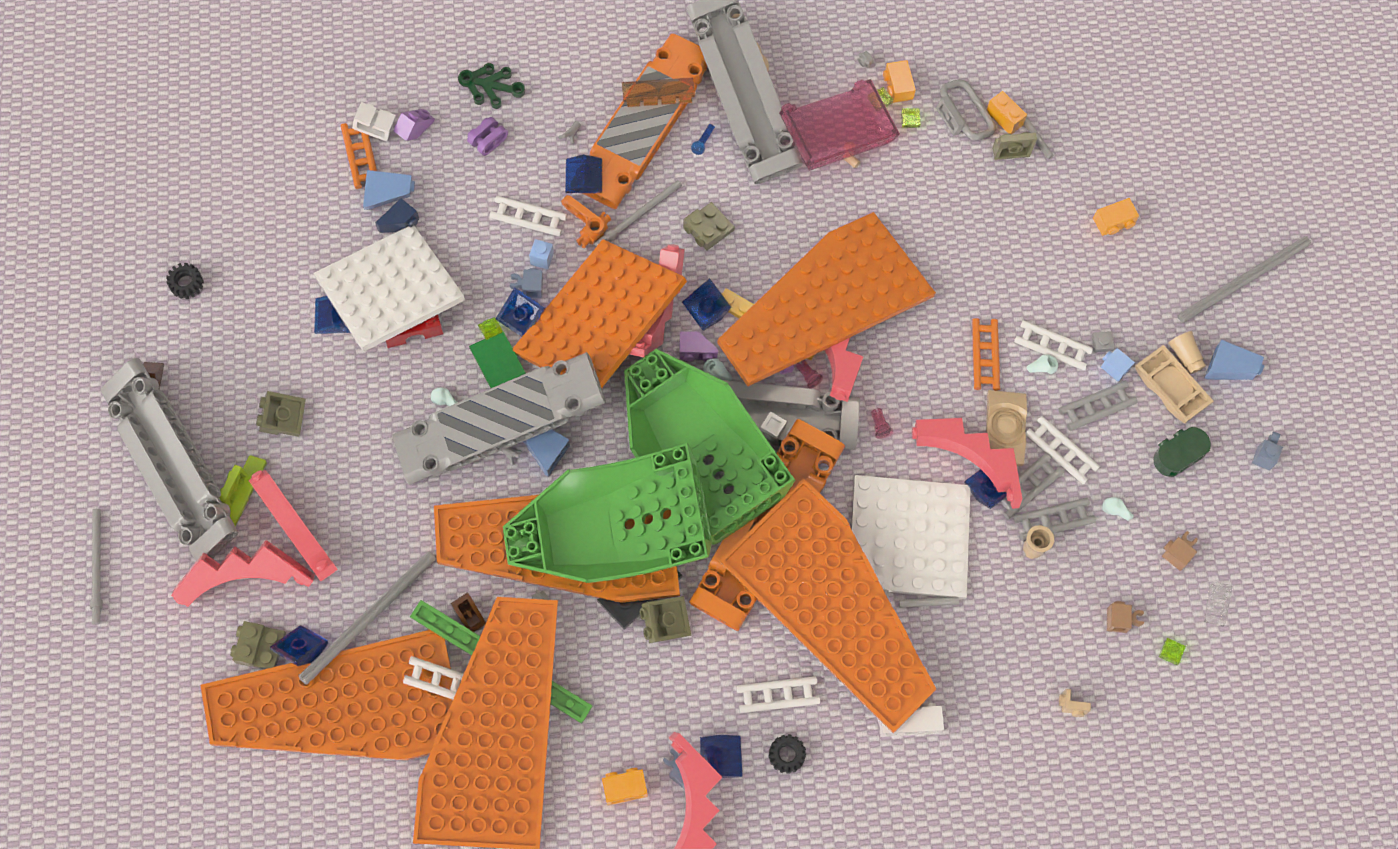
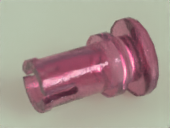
[795,359,823,389]
[871,408,894,439]

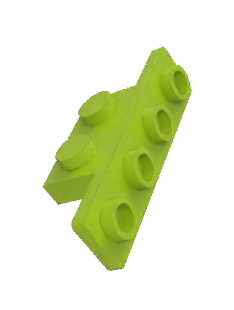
[219,455,267,527]

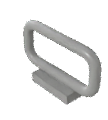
[936,79,996,140]

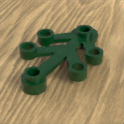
[458,63,525,109]

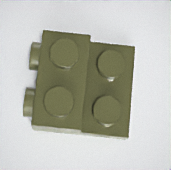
[992,132,1037,160]
[683,202,735,251]
[256,391,306,437]
[640,596,692,644]
[230,621,286,669]

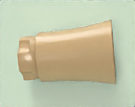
[1168,331,1206,374]
[1023,525,1054,559]

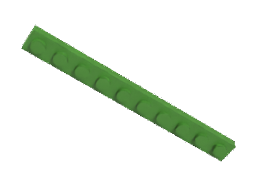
[410,600,593,724]

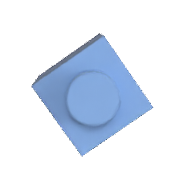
[529,239,554,270]
[1101,348,1135,382]

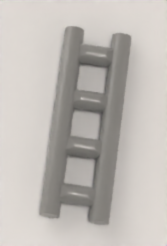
[1058,380,1138,431]
[990,453,1064,520]
[1014,498,1096,541]

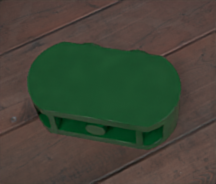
[1153,427,1211,477]

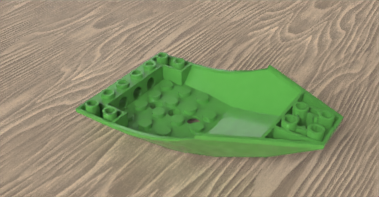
[624,349,795,545]
[503,443,712,583]

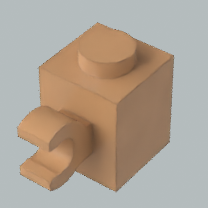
[1162,531,1198,571]
[1107,601,1144,633]

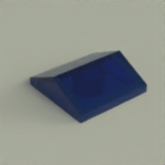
[565,154,602,193]
[682,278,732,331]
[495,287,545,337]
[314,296,351,334]
[964,469,1007,509]
[270,625,328,666]
[700,735,743,778]

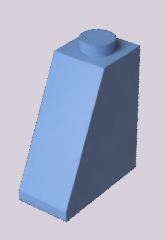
[363,170,415,210]
[1204,340,1264,380]
[523,429,570,477]

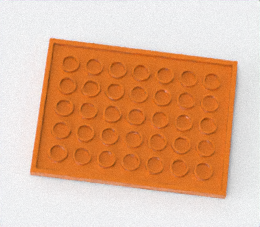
[513,239,687,388]

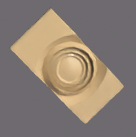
[1134,345,1214,424]
[986,390,1027,466]

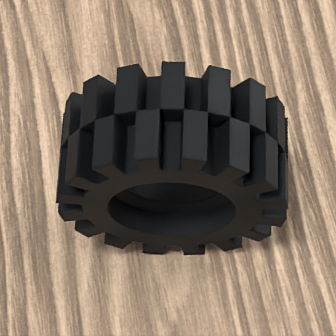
[166,263,204,299]
[768,734,806,774]

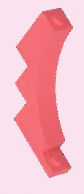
[630,244,685,357]
[825,338,863,402]
[912,418,1022,509]
[248,470,338,581]
[171,540,315,607]
[669,732,722,849]

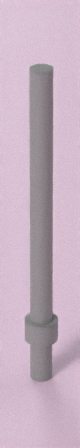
[594,180,682,247]
[90,508,103,625]

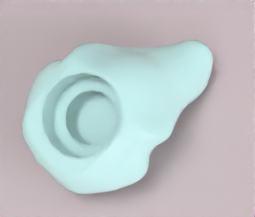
[1027,354,1058,374]
[703,358,732,381]
[431,387,458,406]
[1102,497,1134,521]

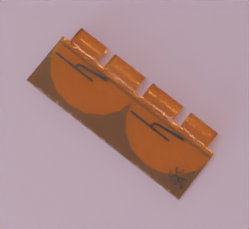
[622,78,695,107]

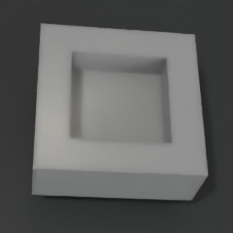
[1091,331,1115,353]

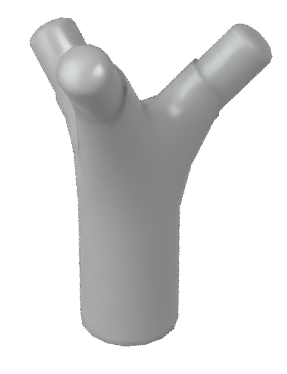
[558,121,581,144]
[501,447,522,465]

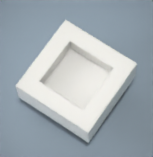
[760,412,787,439]

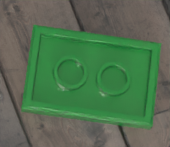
[469,330,526,389]

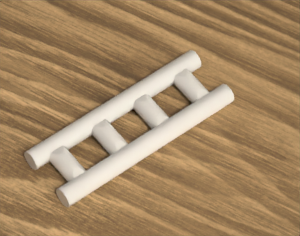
[489,196,567,237]
[1014,320,1093,370]
[1026,416,1100,485]
[403,656,464,699]
[736,676,820,713]

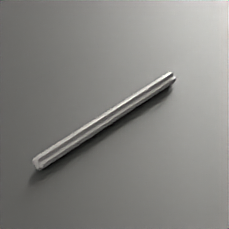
[1178,236,1311,323]
[299,551,436,684]

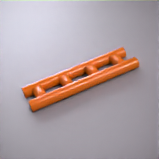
[341,123,377,189]
[972,318,1000,391]

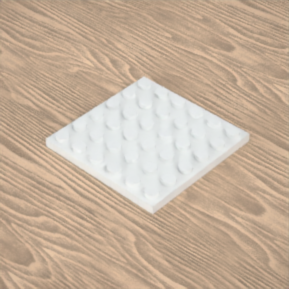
[314,225,465,352]
[851,475,970,600]

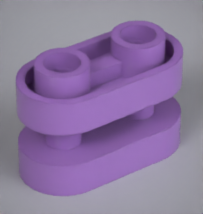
[467,117,508,156]

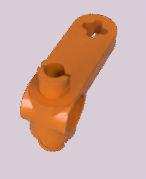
[561,195,611,248]

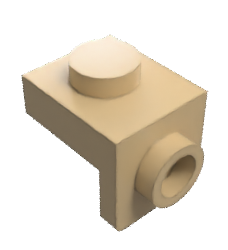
[1059,689,1091,717]

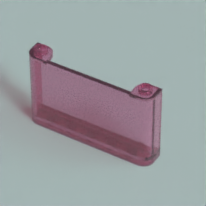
[779,79,900,171]

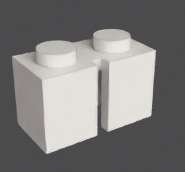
[352,102,396,142]

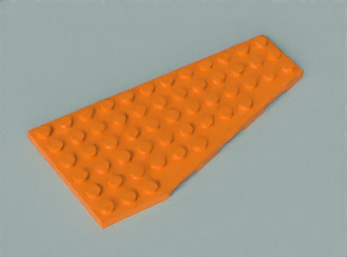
[717,212,936,387]
[719,478,936,733]
[434,495,680,603]
[413,597,558,849]
[200,630,453,760]

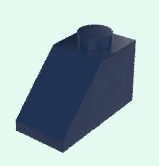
[375,198,419,233]

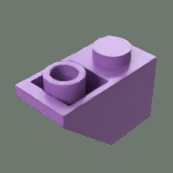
[393,109,435,141]
[680,331,718,362]

